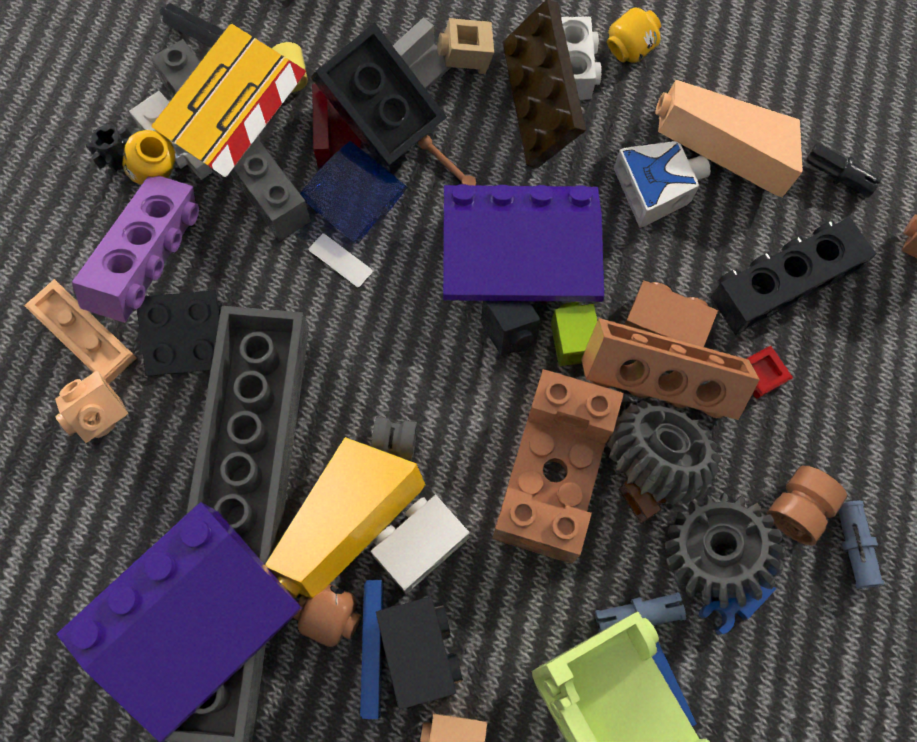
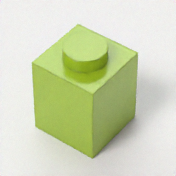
[551,302,597,366]

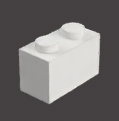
[371,495,470,594]

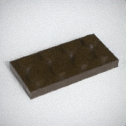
[502,0,586,168]

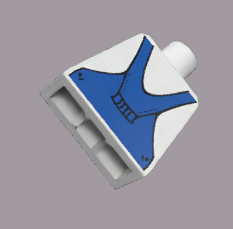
[614,141,711,228]

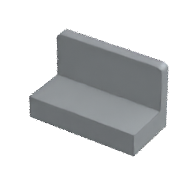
[393,17,451,90]

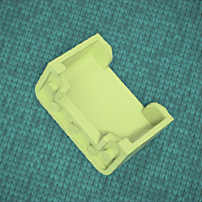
[532,611,710,742]

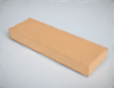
[24,279,137,384]

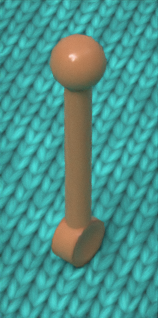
[418,135,476,186]

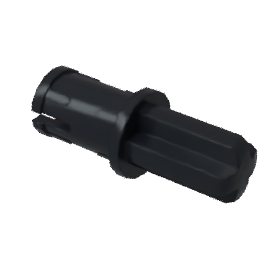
[806,143,882,198]

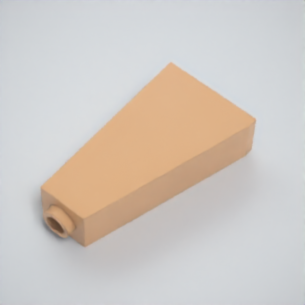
[655,80,802,197]

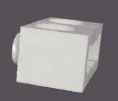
[561,17,601,100]

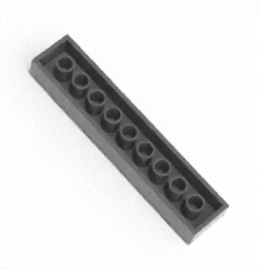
[149,306,309,742]

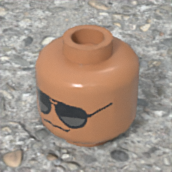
[293,584,361,647]

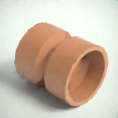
[767,466,847,546]

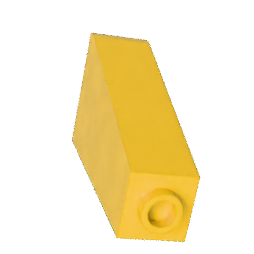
[265,437,425,598]

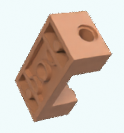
[492,369,624,564]

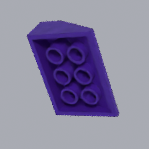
[443,184,604,302]
[56,502,303,742]

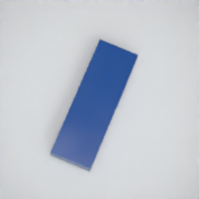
[360,580,384,719]

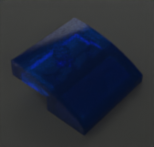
[300,141,408,244]

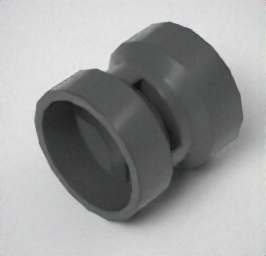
[371,416,417,462]

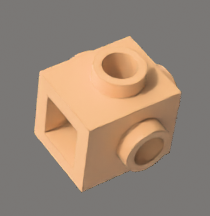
[55,370,128,443]

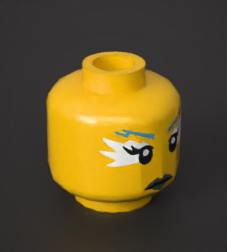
[607,7,661,63]
[122,130,176,185]

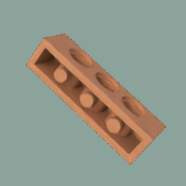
[581,318,760,420]

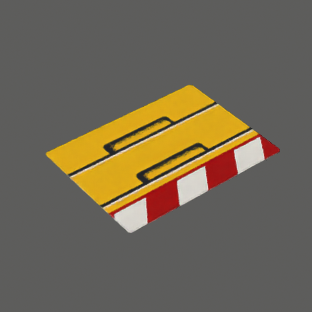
[152,24,306,177]

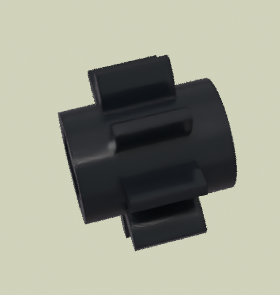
[86,123,132,173]

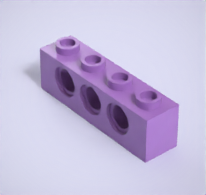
[72,176,199,323]

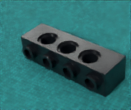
[711,217,876,335]

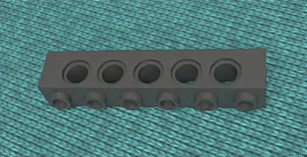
[151,39,311,242]

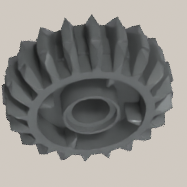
[607,400,721,505]
[665,492,785,609]

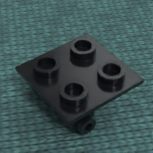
[137,290,223,376]

